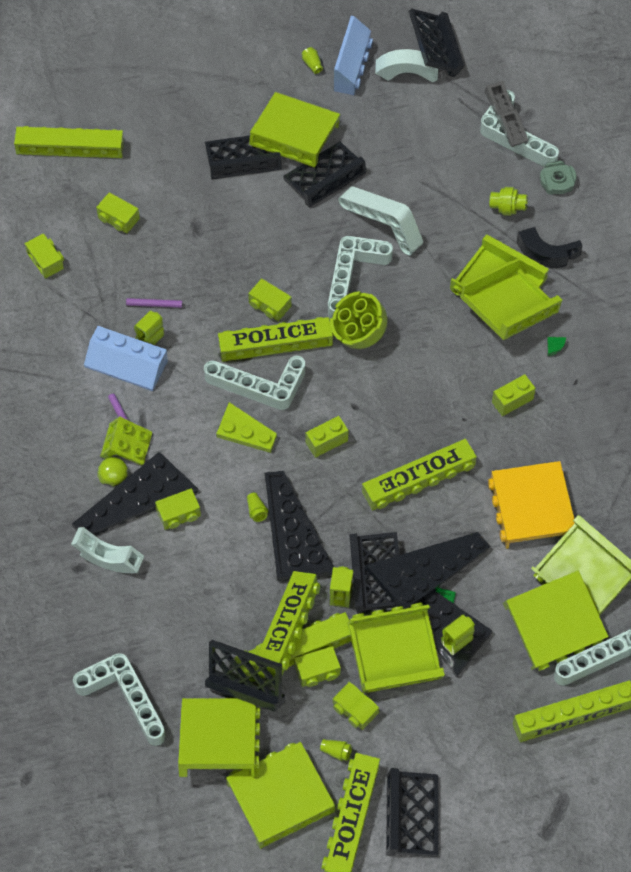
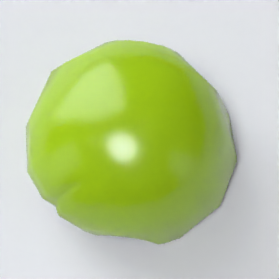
[97,457,128,487]

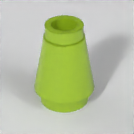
[301,47,323,74]
[247,493,268,522]
[320,739,352,761]

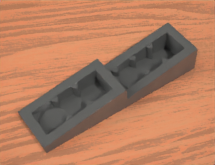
[484,81,529,147]

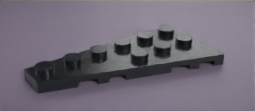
[72,452,199,535]
[264,471,334,581]
[365,532,491,609]
[418,590,492,678]

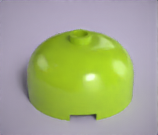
[330,291,388,349]

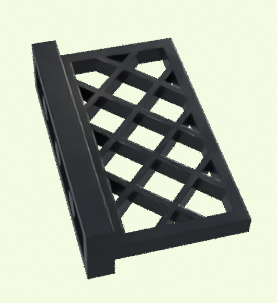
[408,8,465,77]
[205,135,282,180]
[283,142,367,208]
[349,532,399,614]
[205,640,285,712]
[386,768,438,857]

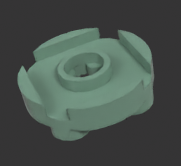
[540,161,576,195]

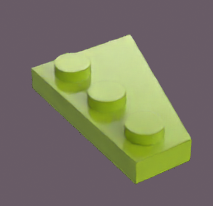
[216,402,277,453]

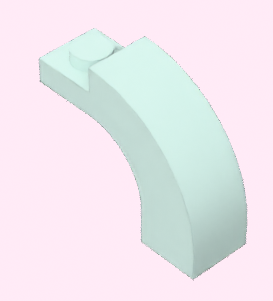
[375,49,438,82]
[71,527,144,573]

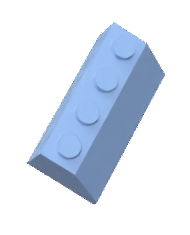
[334,16,373,95]
[84,326,168,391]

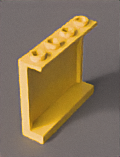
[488,461,575,549]

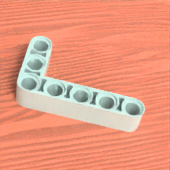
[480,90,559,167]
[338,186,423,256]
[328,236,393,318]
[204,356,305,410]
[554,629,631,686]
[73,653,165,746]

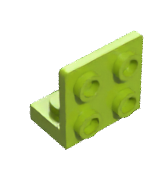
[100,416,152,465]

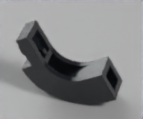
[517,227,583,268]

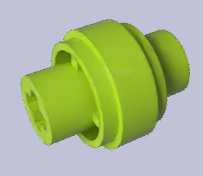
[489,186,528,216]

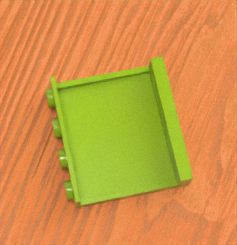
[249,92,340,167]
[450,234,549,296]
[460,258,562,340]
[531,515,631,616]
[503,570,608,671]
[348,603,445,694]
[178,698,260,777]
[226,742,335,849]

